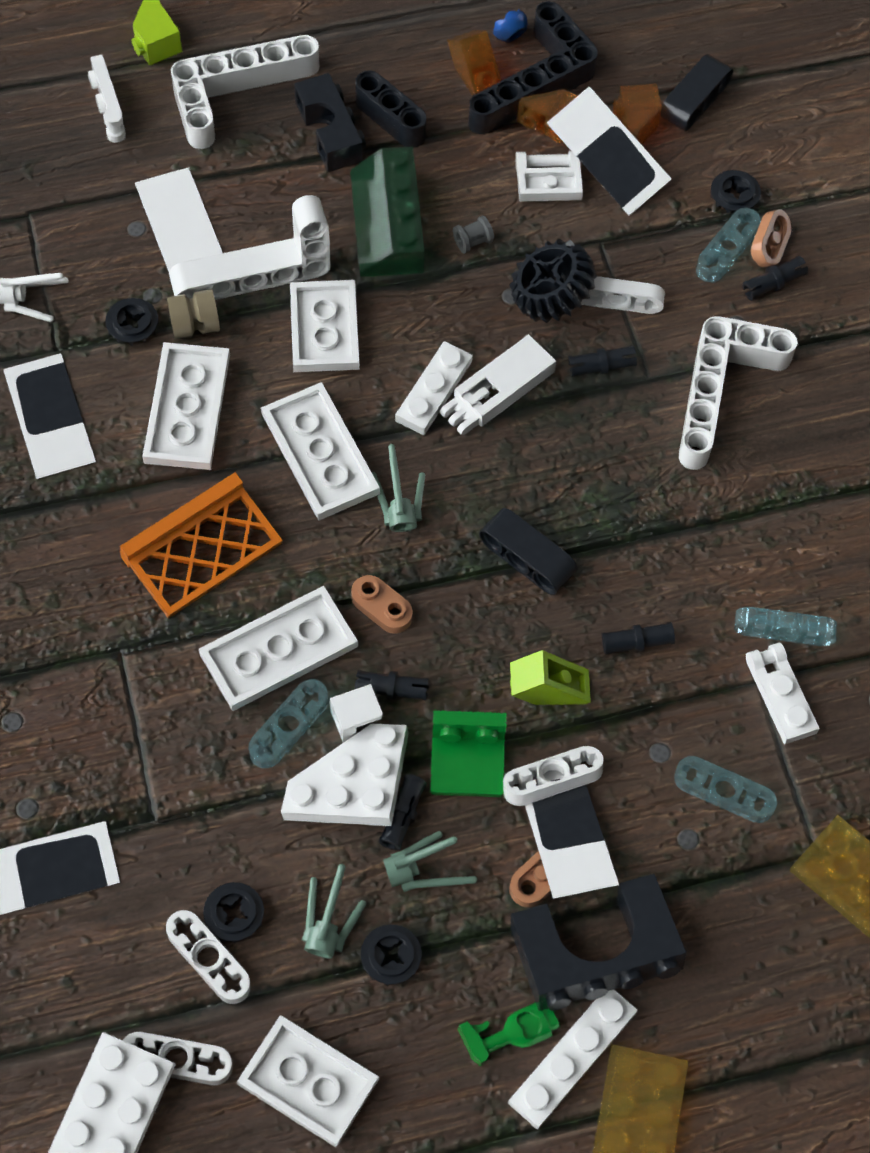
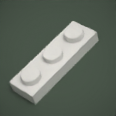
[395,341,473,435]

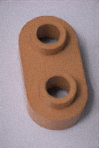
[751,209,791,268]
[351,575,413,634]
[509,851,551,907]

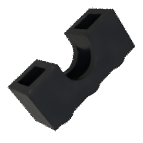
[294,73,366,173]

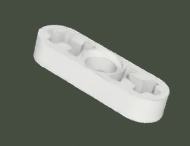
[581,276,665,314]
[503,746,603,806]
[166,910,251,1004]
[123,1032,233,1085]

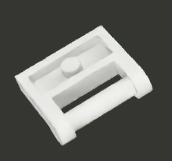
[515,151,583,202]

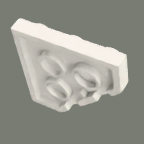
[281,724,409,826]

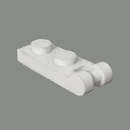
[87,54,126,143]
[746,642,820,745]

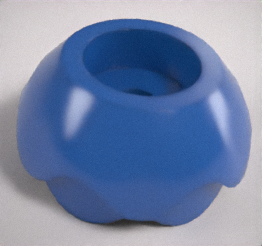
[492,9,528,43]

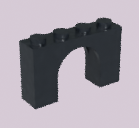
[511,874,686,1011]

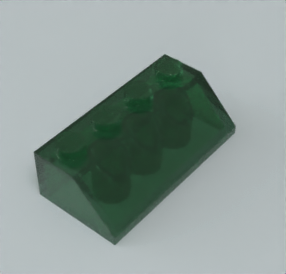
[350,147,424,277]

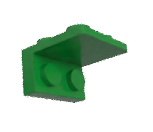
[431,710,507,797]

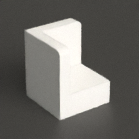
[330,684,383,743]

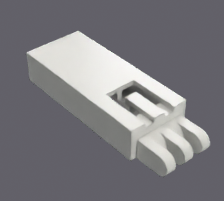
[439,334,556,435]

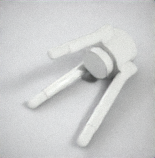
[0,273,69,322]

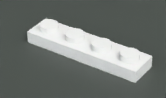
[508,990,638,1130]

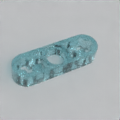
[696,208,761,282]
[734,607,837,646]
[249,679,328,768]
[674,756,777,823]

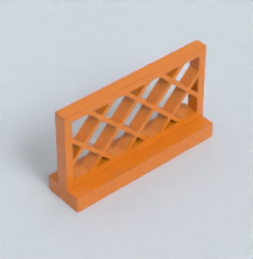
[120,472,283,619]

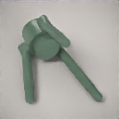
[372,444,425,532]
[383,831,478,892]
[301,864,366,959]

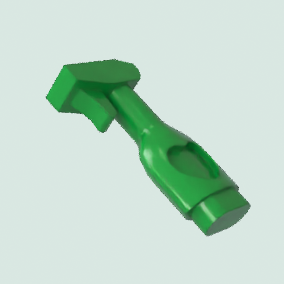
[458,1002,560,1067]

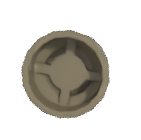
[167,289,220,339]

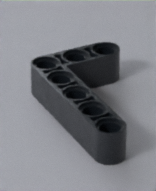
[468,1,598,135]

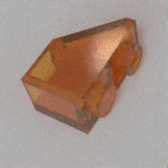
[447,30,501,96]
[613,84,662,145]
[517,89,577,145]

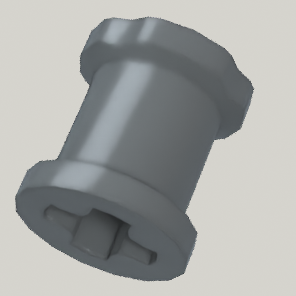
[453,215,494,254]

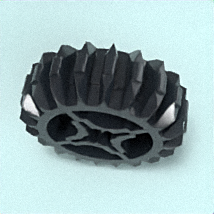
[509,238,597,323]

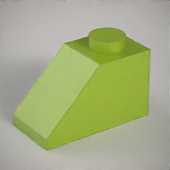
[131,0,182,66]
[510,650,591,705]

